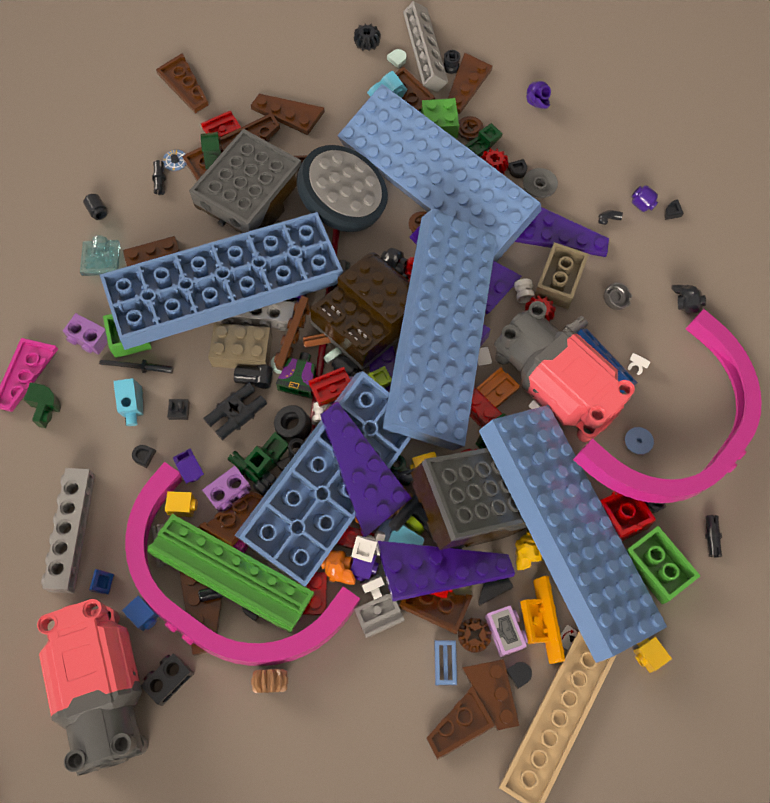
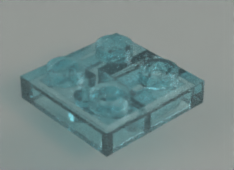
[80,235,121,276]

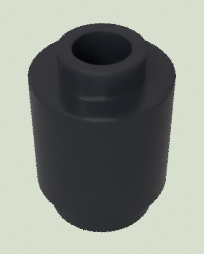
[83,194,107,220]
[331,354,359,377]

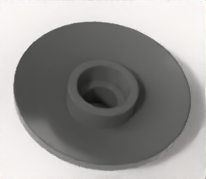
[523,168,558,198]

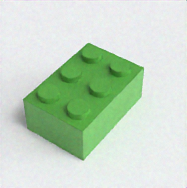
[626,526,700,605]

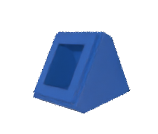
[89,569,114,595]

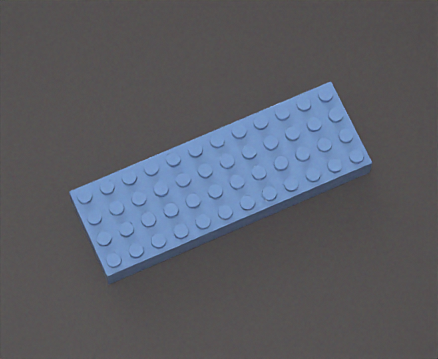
[337,84,541,262]
[383,208,497,451]
[100,212,343,350]
[479,405,667,663]

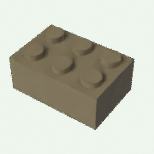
[535,242,589,309]
[208,323,273,368]

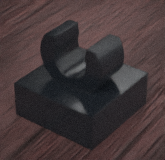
[167,399,190,420]

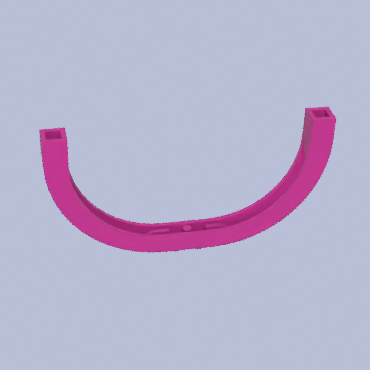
[573,309,762,503]
[125,462,360,666]

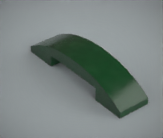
[464,123,503,157]

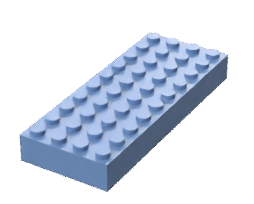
[235,371,411,587]

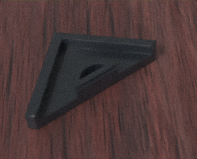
[478,578,513,606]

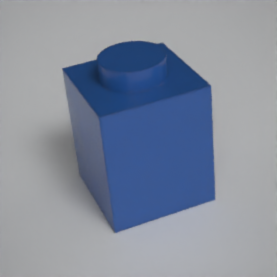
[122,595,159,631]

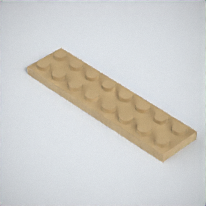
[498,631,617,803]

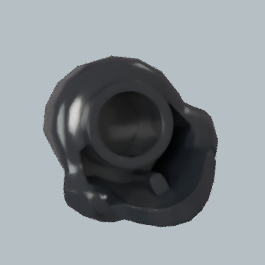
[381,248,408,275]
[671,285,706,314]

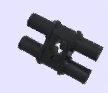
[203,382,267,441]

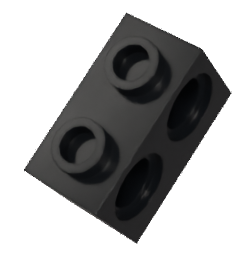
[141,653,195,706]

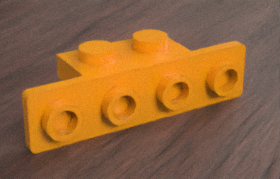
[520,576,565,664]

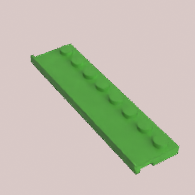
[147,514,314,633]

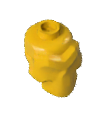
[515,531,543,570]

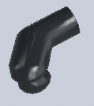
[598,210,623,225]

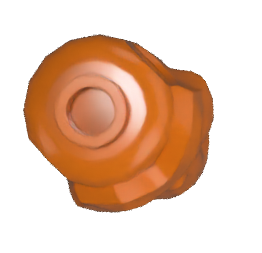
[321,550,356,585]

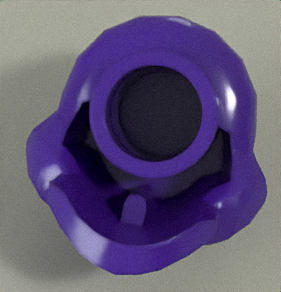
[526,81,551,109]

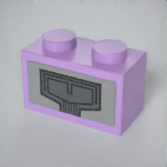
[485,605,528,657]

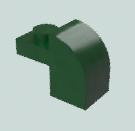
[201,132,222,169]
[24,382,61,428]
[244,432,289,474]

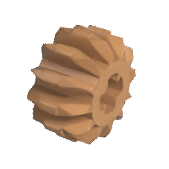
[251,669,288,693]

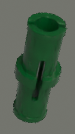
[228,451,263,484]

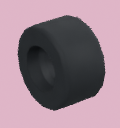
[274,405,312,443]

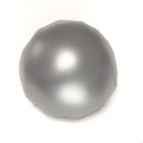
[604,282,632,310]

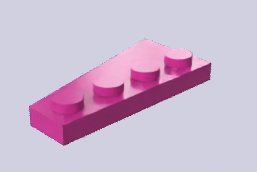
[0,338,58,412]

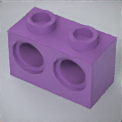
[63,313,108,355]
[202,466,251,512]

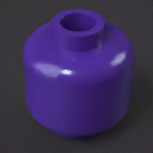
[631,185,658,212]

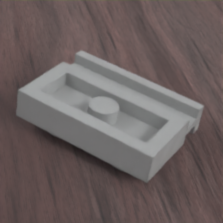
[354,593,405,638]

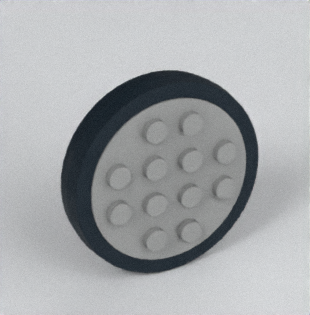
[297,145,388,232]

